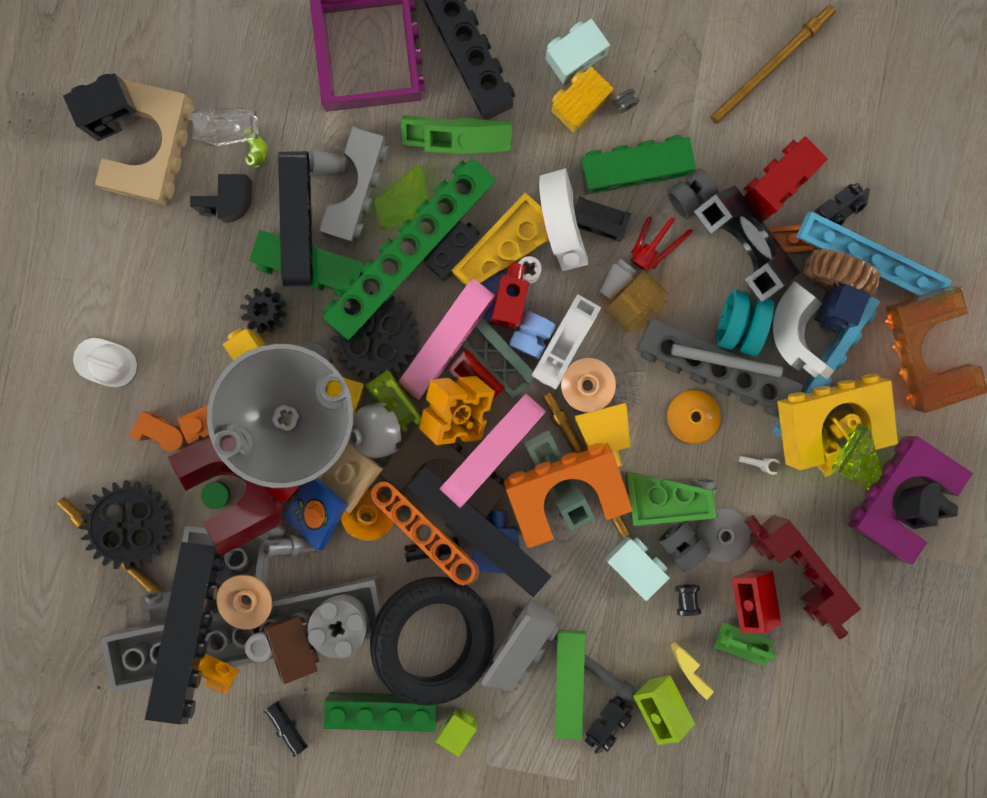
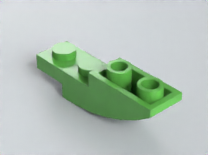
[401,115,512,154]

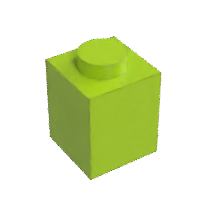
[436,707,477,757]

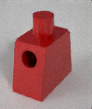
[488,263,529,330]

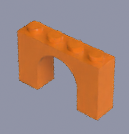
[504,443,633,548]

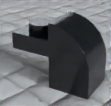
[190,174,252,223]
[895,483,958,529]

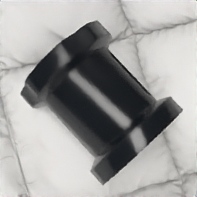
[675,584,701,616]

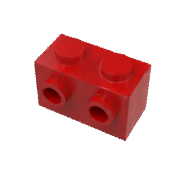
[732,571,782,634]

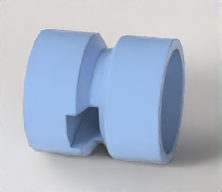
[508,310,556,360]

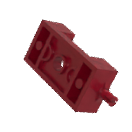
[744,515,861,639]

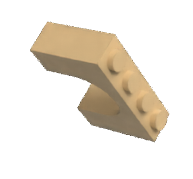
[95,79,194,206]

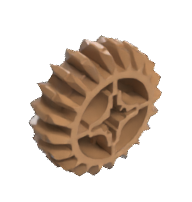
[803,249,881,298]

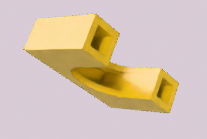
[777,374,898,470]

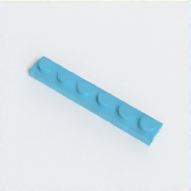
[796,212,952,305]
[772,297,880,438]

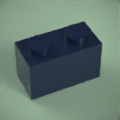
[815,284,871,332]

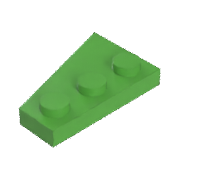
[627,471,717,526]

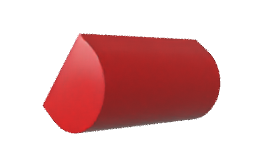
[447,349,505,401]

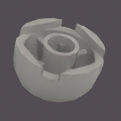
[349,402,401,458]

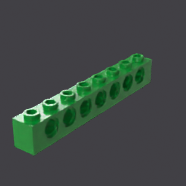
[322,157,496,343]

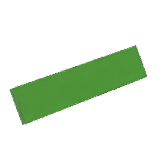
[555,629,586,740]

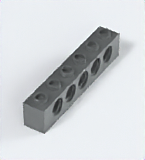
[635,318,803,418]

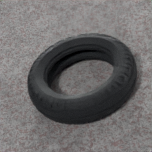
[370,577,494,706]

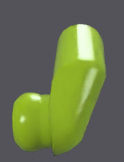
[242,127,267,168]

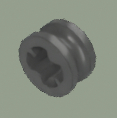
[612,88,640,114]

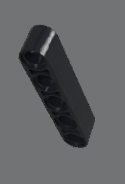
[278,151,313,287]

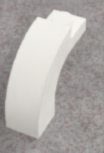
[539,168,588,271]
[773,281,834,379]
[531,294,601,389]

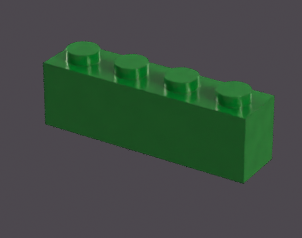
[580,135,696,195]
[249,229,365,297]
[323,692,437,732]

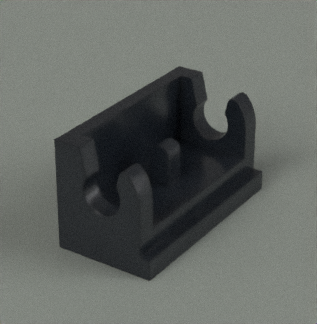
[574,196,631,242]

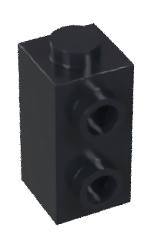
[423,220,480,282]

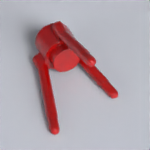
[630,217,692,272]

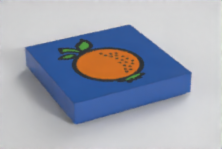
[284,477,348,550]

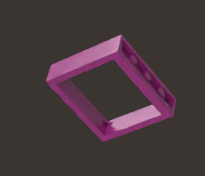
[310,0,425,112]

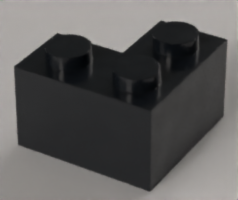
[63,73,137,141]

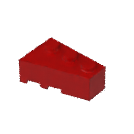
[744,136,828,222]

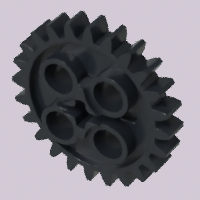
[330,291,420,380]
[79,480,174,570]

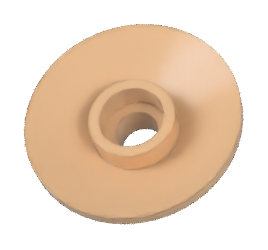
[561,358,616,412]
[216,574,272,630]

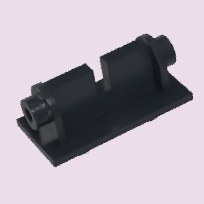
[815,183,870,226]
[584,696,634,754]

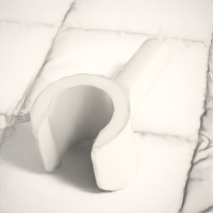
[739,455,780,475]

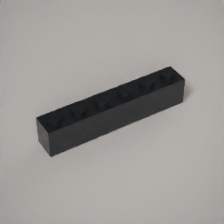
[145,542,224,725]

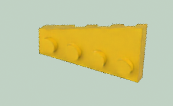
[451,192,549,286]

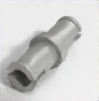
[262,535,319,558]

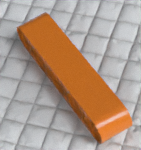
[371,482,479,585]

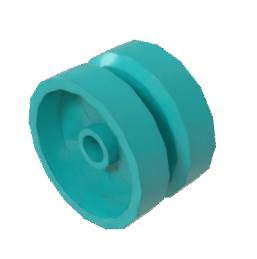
[715,288,774,357]

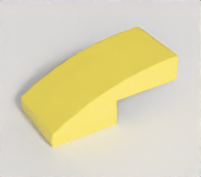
[671,641,714,700]

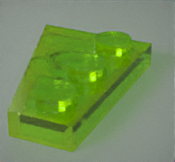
[831,423,882,490]

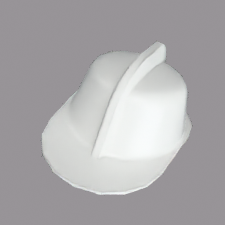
[73,338,137,387]

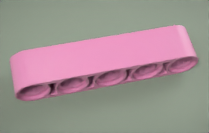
[398,279,496,401]
[439,393,546,508]

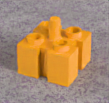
[419,376,495,445]

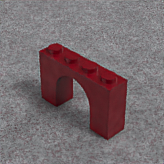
[168,435,284,557]

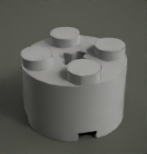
[308,594,370,658]

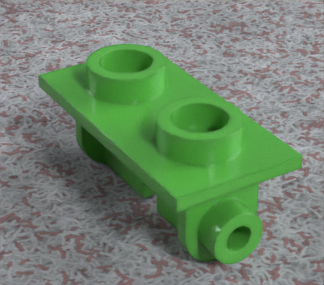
[714,622,775,666]

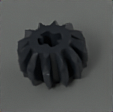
[240,287,288,334]

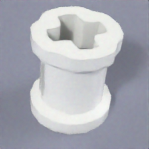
[518,256,542,284]

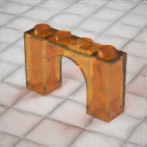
[886,286,987,413]

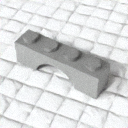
[319,127,389,245]

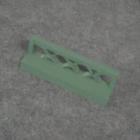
[439,316,535,399]

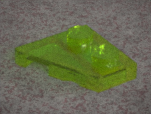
[374,165,430,229]

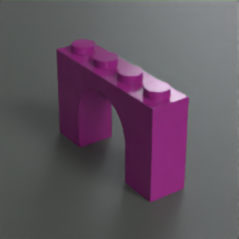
[848,436,973,565]

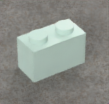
[545,18,610,85]
[605,536,669,601]

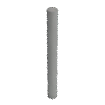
[671,344,783,378]

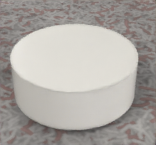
[245,632,272,662]

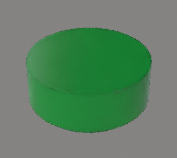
[201,482,231,509]

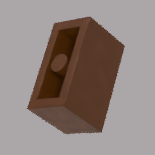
[263,614,319,684]

